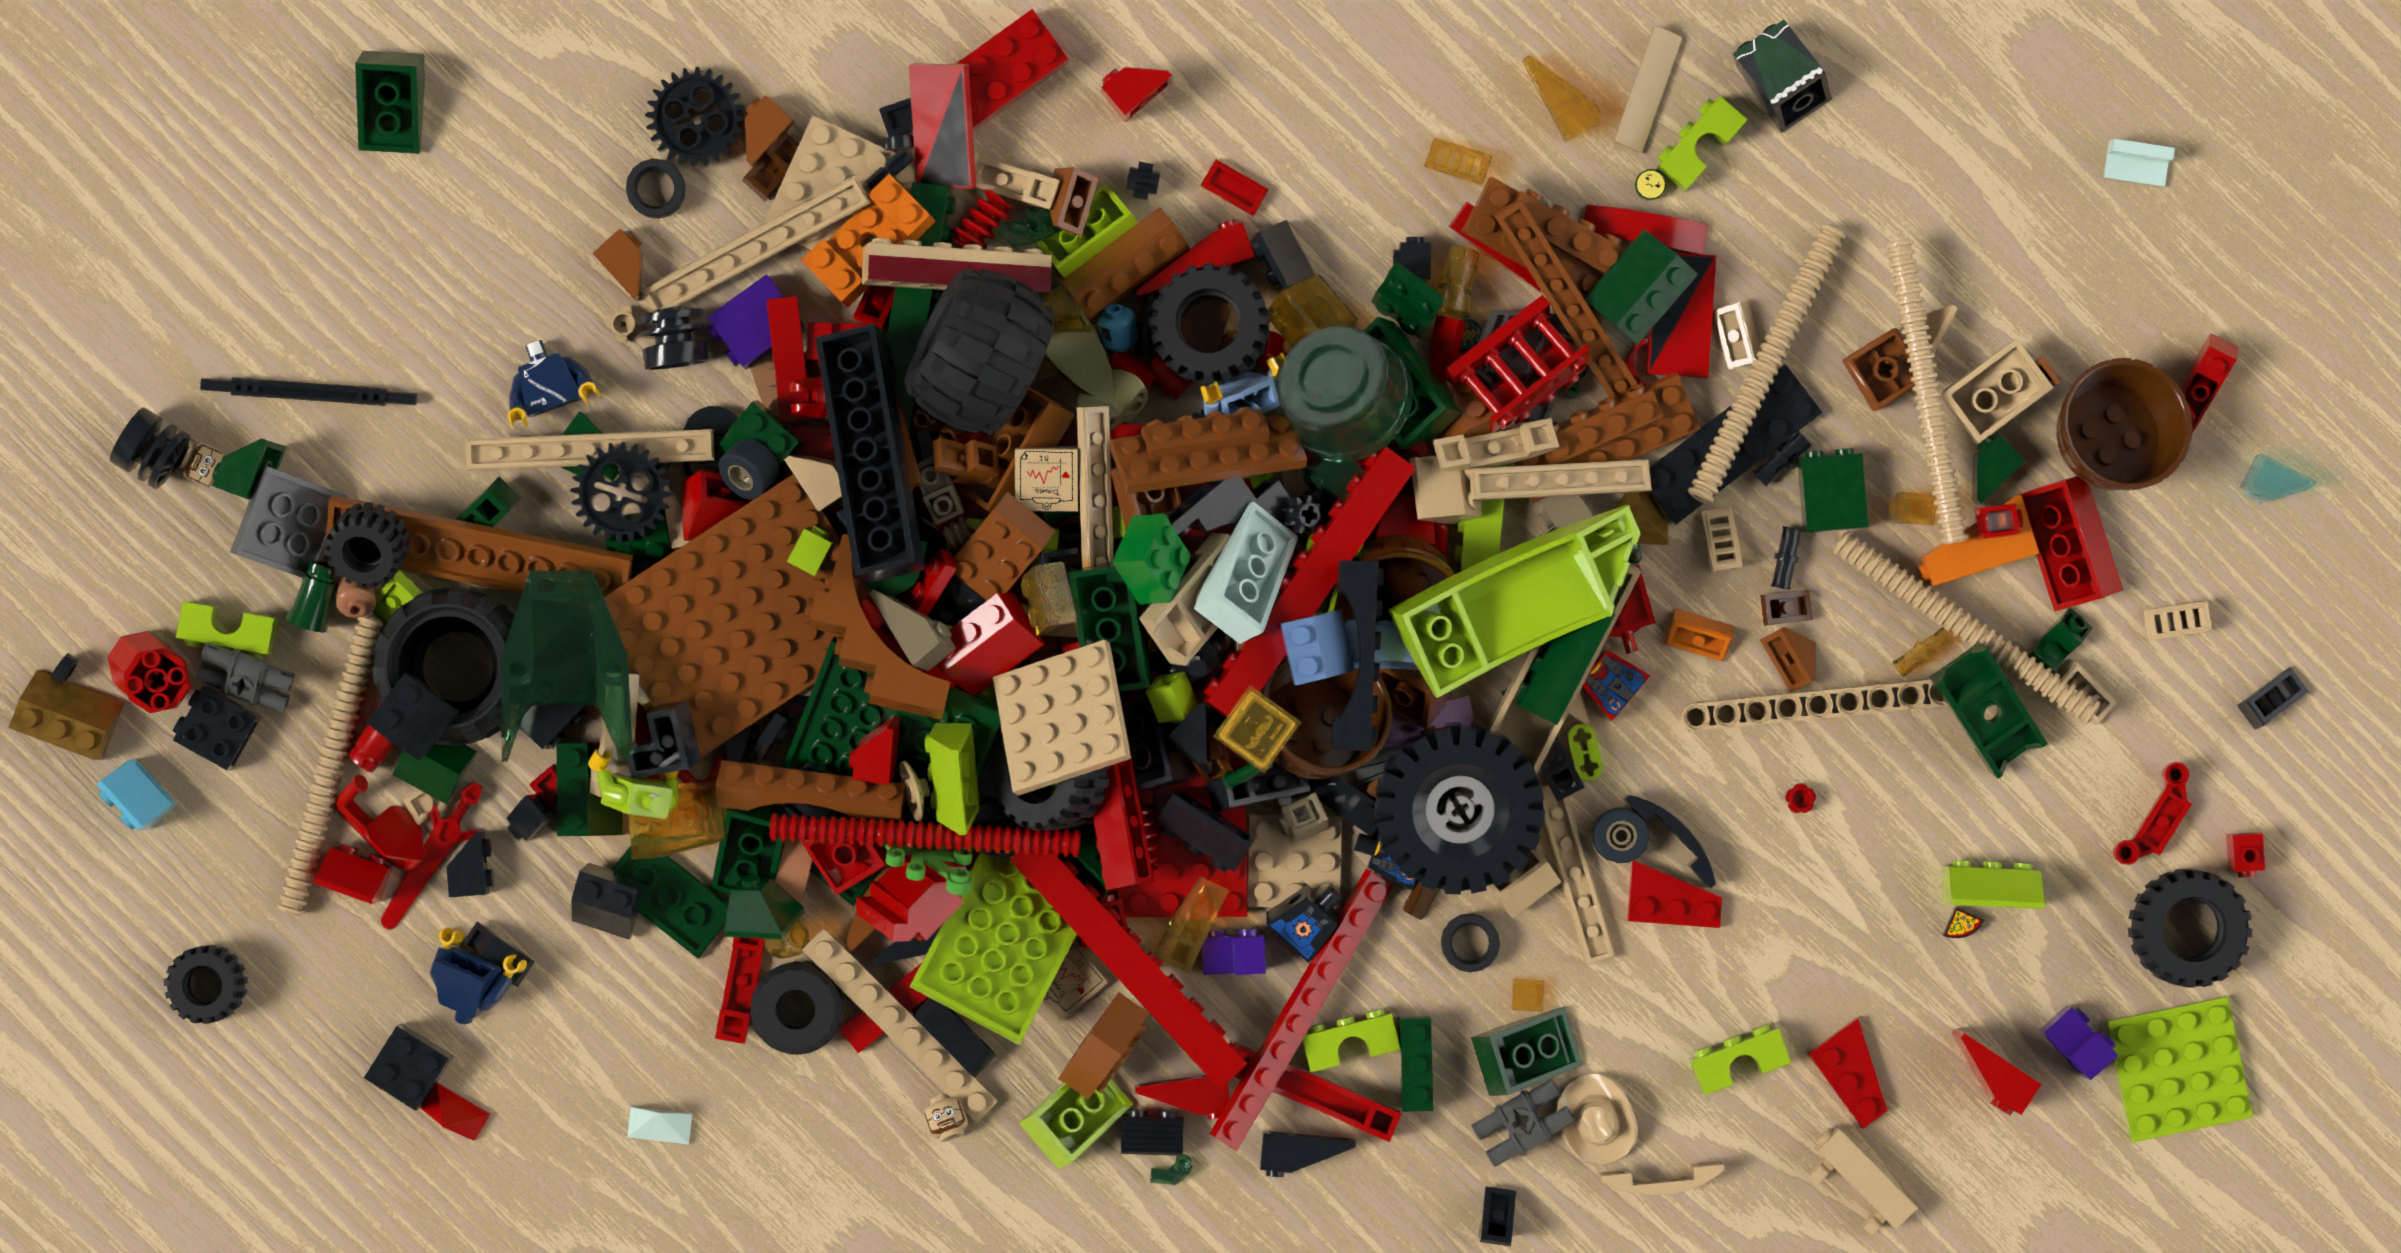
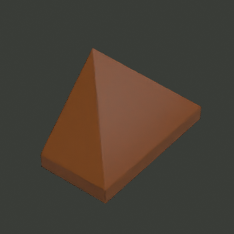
[1760,627,1816,693]

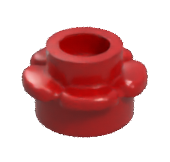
[1785,783,1816,813]

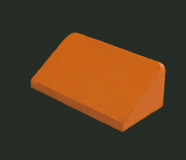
[1665,609,1734,662]

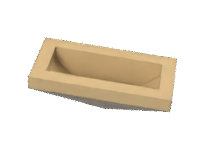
[1924,305,1958,354]

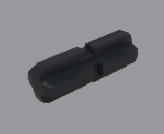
[865,149,912,191]

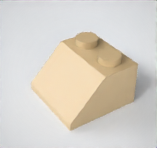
[784,454,842,512]
[1410,456,1482,525]
[1487,848,1561,919]

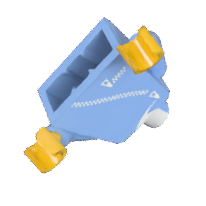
[1200,353,1290,416]

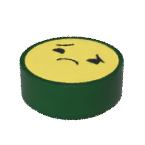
[1635,169,1666,201]

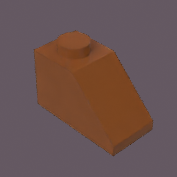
[745,95,795,167]
[1049,167,1099,236]
[593,229,644,301]

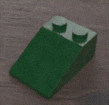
[355,51,425,154]
[711,804,791,894]
[1471,1007,1583,1096]

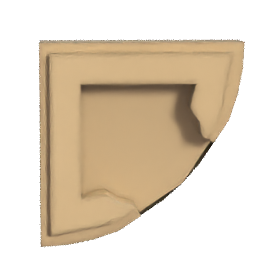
[402,789,434,825]

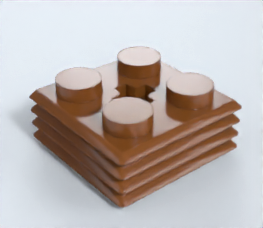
[1842,328,1915,411]
[1111,468,1182,529]

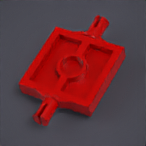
[1608,564,1656,654]

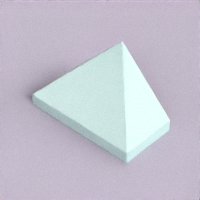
[627,1106,693,1145]

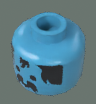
[1097,304,1139,352]

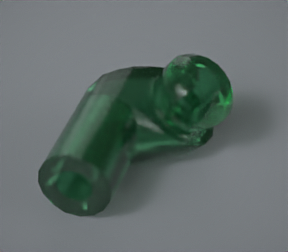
[1150,1154,1193,1185]

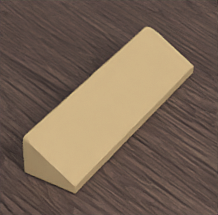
[1613,25,1683,153]

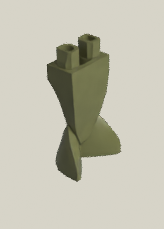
[1044,307,1148,431]

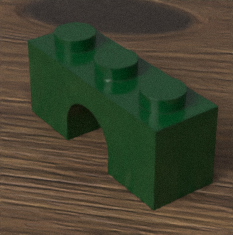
[1399,1016,1434,1112]

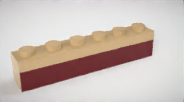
[862,238,1052,297]

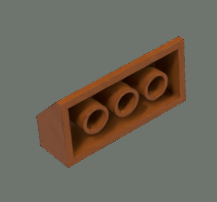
[1061,207,1190,325]
[955,387,1075,512]

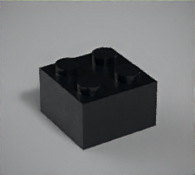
[364,1023,454,1111]

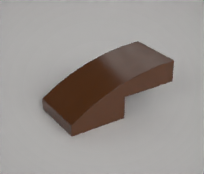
[742,132,799,201]

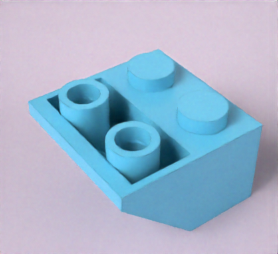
[96,759,177,831]

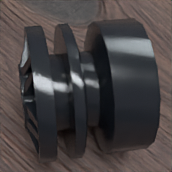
[638,306,709,370]
[110,407,190,489]

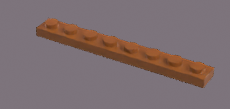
[1494,198,1638,399]

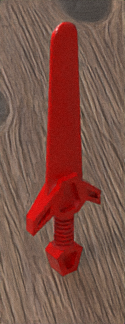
[381,780,482,930]

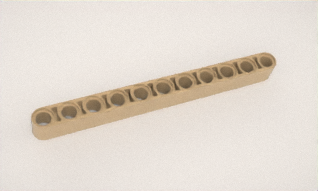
[1680,673,2017,731]

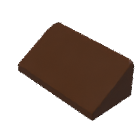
[1402,881,1440,920]

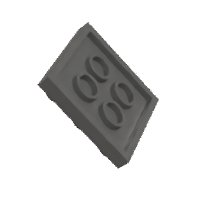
[230,465,348,578]

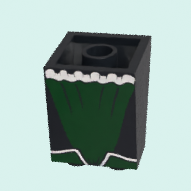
[1733,19,1832,133]

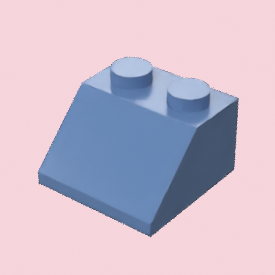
[1280,609,1355,685]

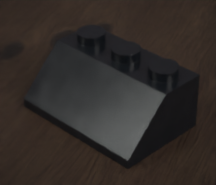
[1121,691,1195,793]
[1156,788,1256,872]

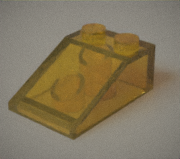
[628,781,725,860]

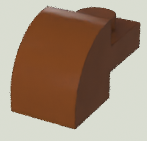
[933,437,999,483]

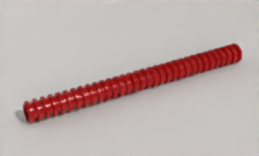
[770,813,1081,857]

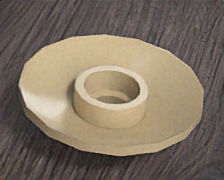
[900,761,930,821]

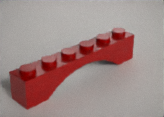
[1228,1040,1402,1142]

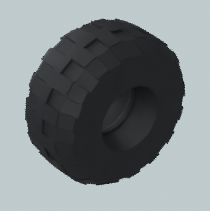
[750,962,843,1055]

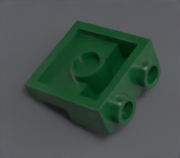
[1371,261,1446,339]

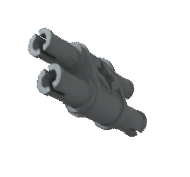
[196,642,295,713]
[1471,1079,1576,1167]

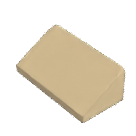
[1713,301,1762,370]

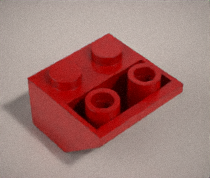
[681,470,754,541]

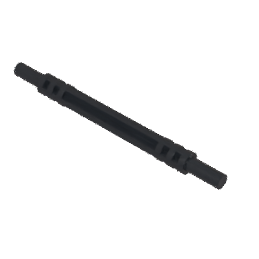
[200,377,418,406]

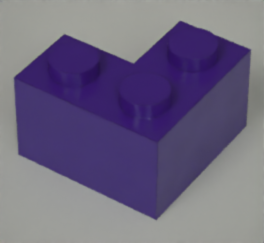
[1202,928,1266,975]
[2039,1006,2118,1080]

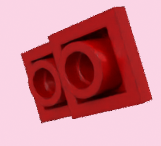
[1430,315,1467,382]

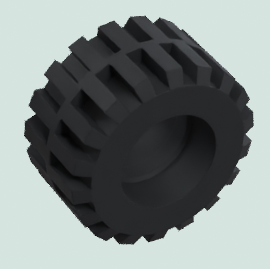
[325,502,411,588]
[164,945,248,1024]

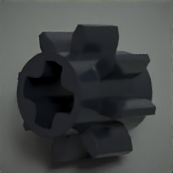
[1126,161,1160,200]
[1282,495,1323,534]

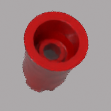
[349,700,396,773]

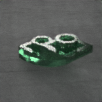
[997,208,1063,248]

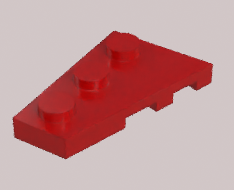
[895,548,956,616]
[1627,860,1722,928]
[1807,1017,1888,1129]

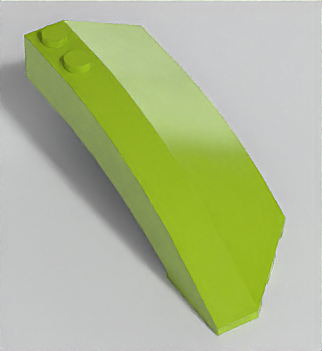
[1388,505,1640,698]

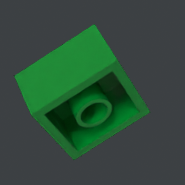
[1112,514,1191,604]

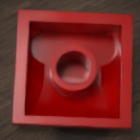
[802,814,887,895]

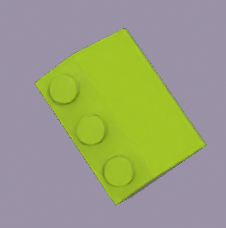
[1033,183,1138,279]
[925,723,980,835]
[1942,860,2045,909]

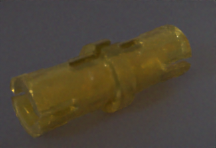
[1892,626,1954,678]

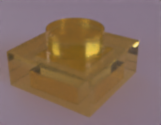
[1511,978,1544,1012]

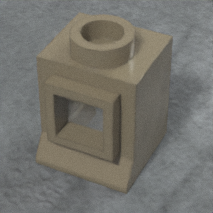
[1278,792,1328,843]

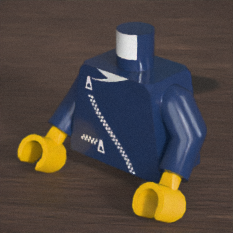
[507,340,601,429]
[430,928,527,1024]

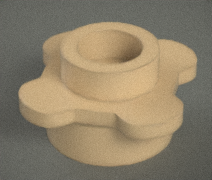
[605,306,642,343]

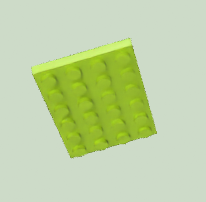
[909,825,1077,1045]

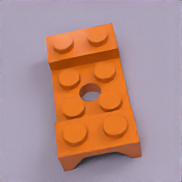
[801,174,936,308]

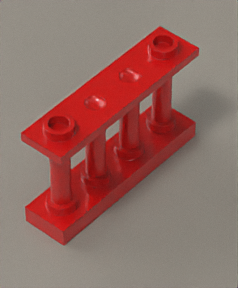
[1446,295,1590,433]

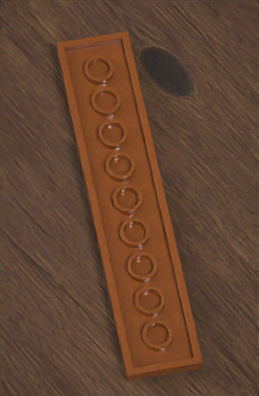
[325,495,633,608]

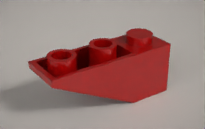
[2180,333,2238,434]

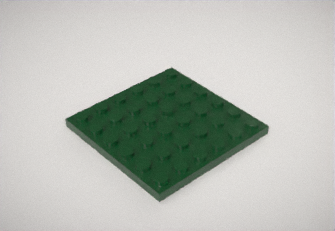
[782,636,1001,852]

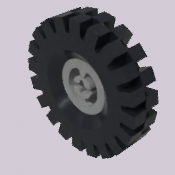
[1374,722,1545,895]

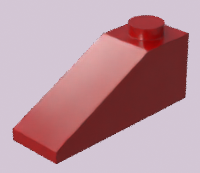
[1134,1075,1230,1119]

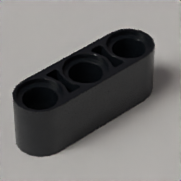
[912,998,997,1077]

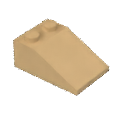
[1940,338,2054,443]

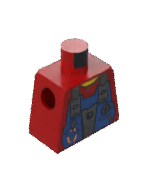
[1582,650,1650,721]

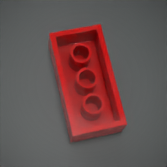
[956,9,1069,132]

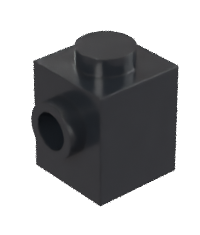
[1393,237,1431,282]

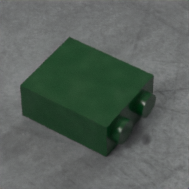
[1797,448,1869,533]

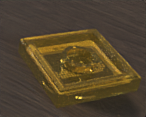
[1213,685,1301,773]

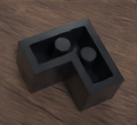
[624,700,702,778]

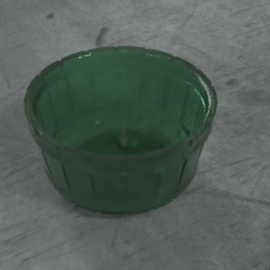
[1278,326,1413,462]

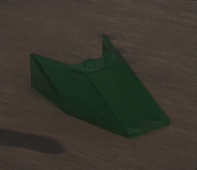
[501,571,632,762]

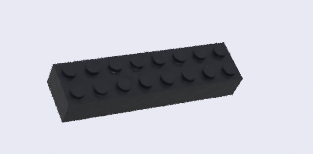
[815,323,926,584]

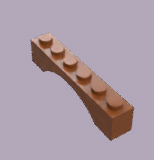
[716,760,906,823]

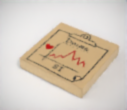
[1015,448,1078,511]
[1043,941,1108,1022]

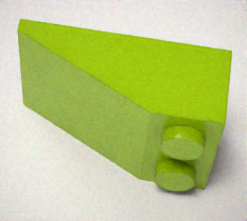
[1019,1078,1133,1170]

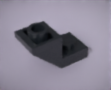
[460,921,535,987]

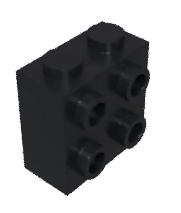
[173,686,262,770]

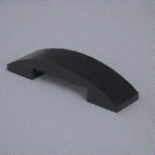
[1501,689,1585,802]
[1623,795,1716,888]

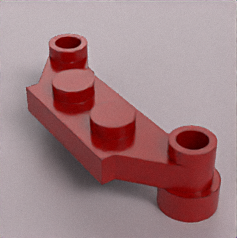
[2113,762,2192,865]

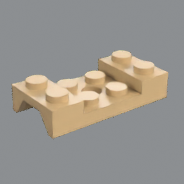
[1139,532,1230,666]

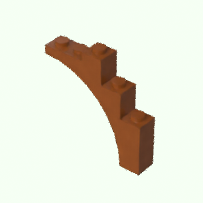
[804,534,950,720]

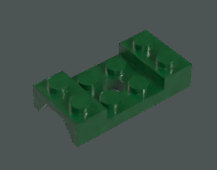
[1929,642,2048,779]

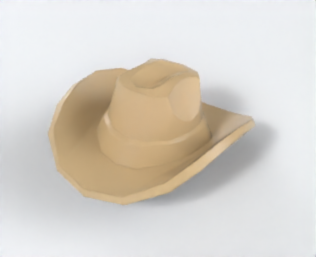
[1556,1073,1638,1165]

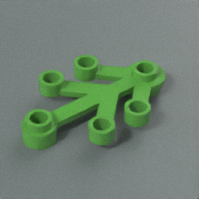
[885,844,973,895]

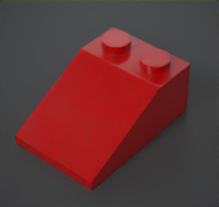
[1952,1029,2042,1116]

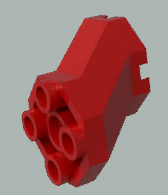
[108,631,191,713]

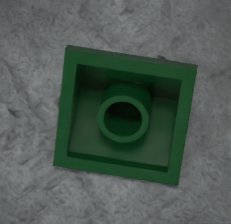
[392,744,478,805]

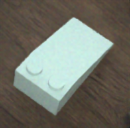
[1194,501,1298,644]

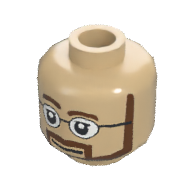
[179,442,224,487]
[924,1094,968,1142]

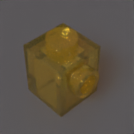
[1889,492,1936,526]

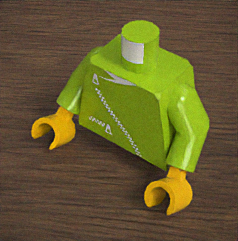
[588,749,679,819]

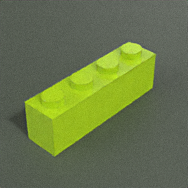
[1454,464,1508,571]

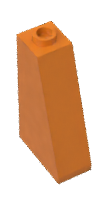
[1918,494,2039,587]

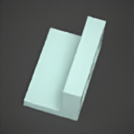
[2103,139,2175,187]

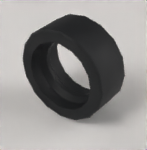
[626,158,686,219]
[1441,913,1500,973]

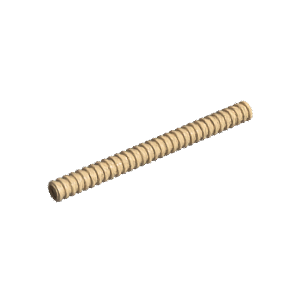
[1688,224,1846,504]
[1885,238,1969,544]
[1833,531,2100,725]
[277,616,385,916]

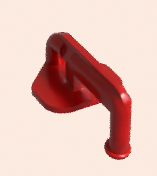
[334,775,425,871]

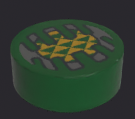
[1459,319,1483,350]

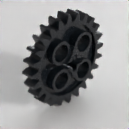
[645,67,745,168]
[570,442,672,543]

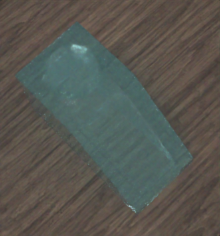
[2239,454,2317,504]

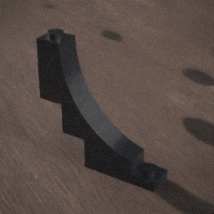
[1167,477,1332,546]

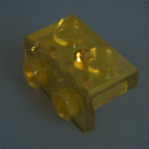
[1021,562,1077,636]

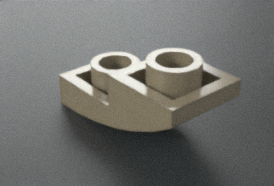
[917,455,964,525]

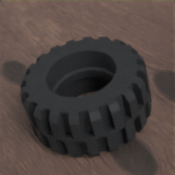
[1150,263,1270,386]
[990,732,1110,831]
[2128,869,2253,988]

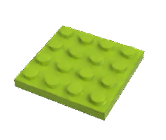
[2105,996,2253,1142]

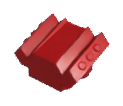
[856,847,966,942]

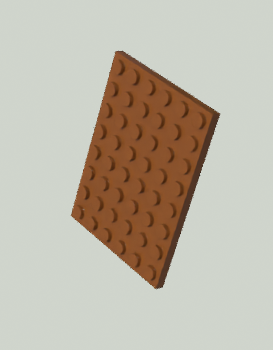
[589,474,892,757]

